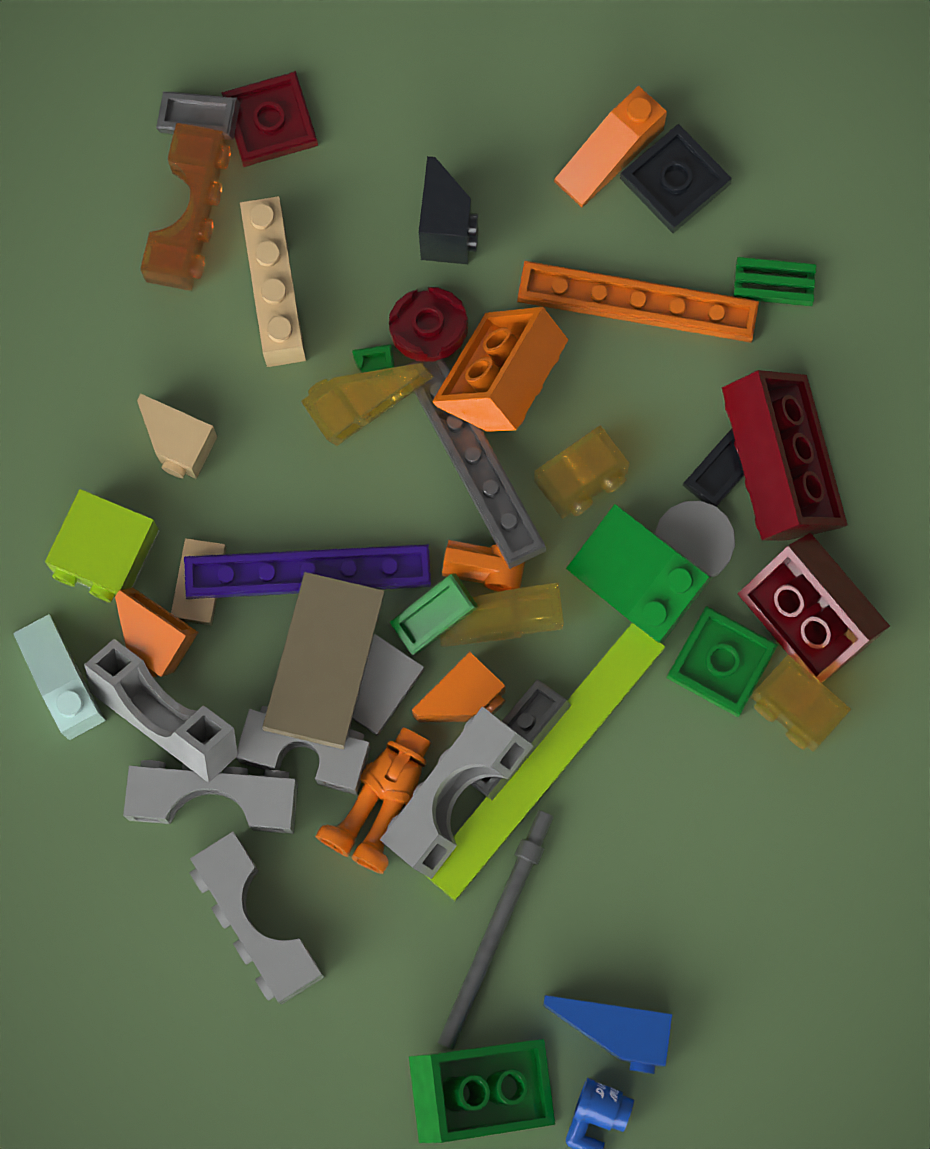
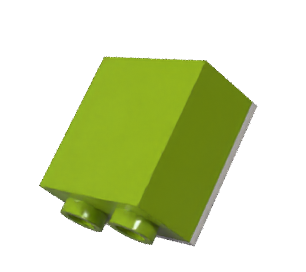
[45,489,159,603]

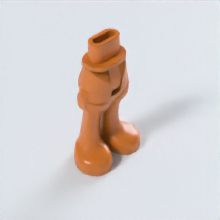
[315,727,431,874]

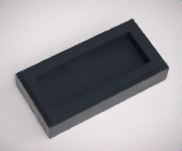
[683,428,744,507]

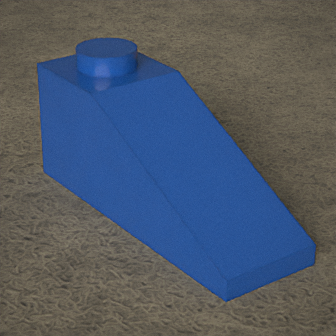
[543,995,672,1074]

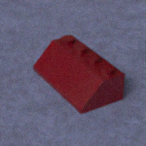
[722,370,848,541]

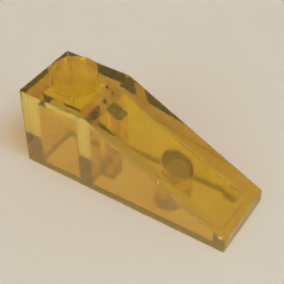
[301,363,434,446]

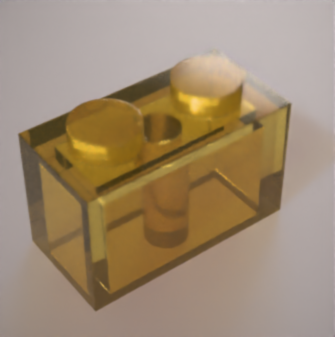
[534,425,629,519]
[751,655,851,752]

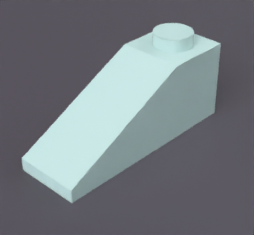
[13,614,106,740]

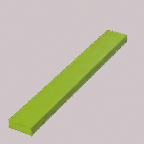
[423,623,665,901]

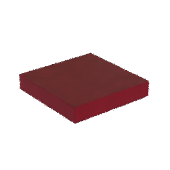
[221,71,318,167]

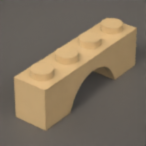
[240,196,306,367]

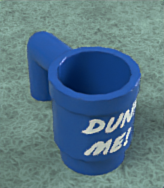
[566,1078,634,1149]

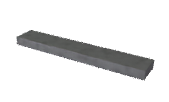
[403,359,546,569]

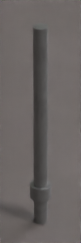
[438,810,553,1049]

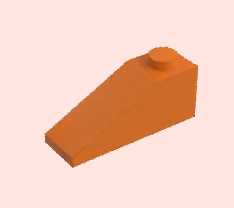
[554,85,667,207]

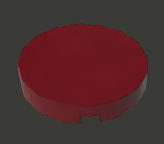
[389,287,468,362]

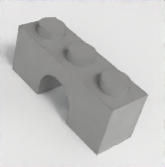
[236,706,371,795]

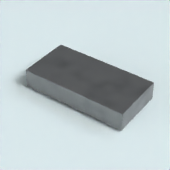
[156,91,240,140]

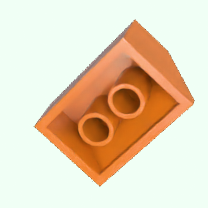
[432,307,569,432]

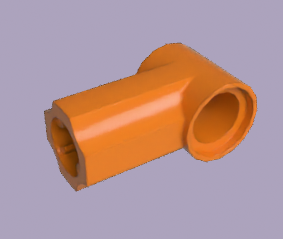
[442,540,525,594]

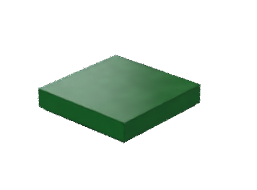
[666,606,778,718]

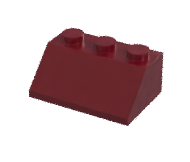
[737,533,890,688]

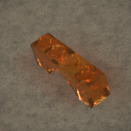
[140,122,231,291]

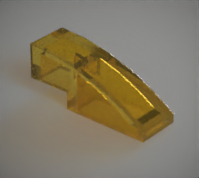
[440,583,564,647]

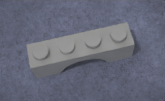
[84,639,238,783]
[380,707,533,879]
[123,760,298,834]
[189,832,324,1004]

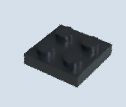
[620,124,732,233]

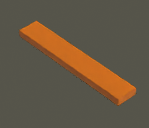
[517,261,759,343]

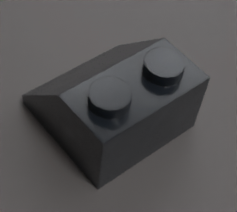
[418,156,479,265]

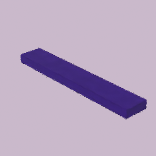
[184,544,431,599]

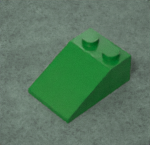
[566,504,713,643]
[409,1039,555,1143]

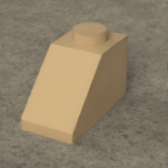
[137,394,217,479]

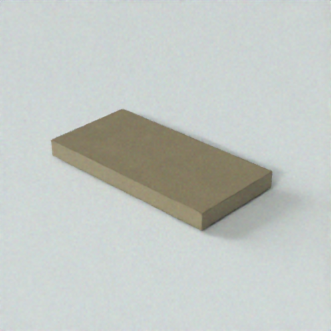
[263,572,385,749]

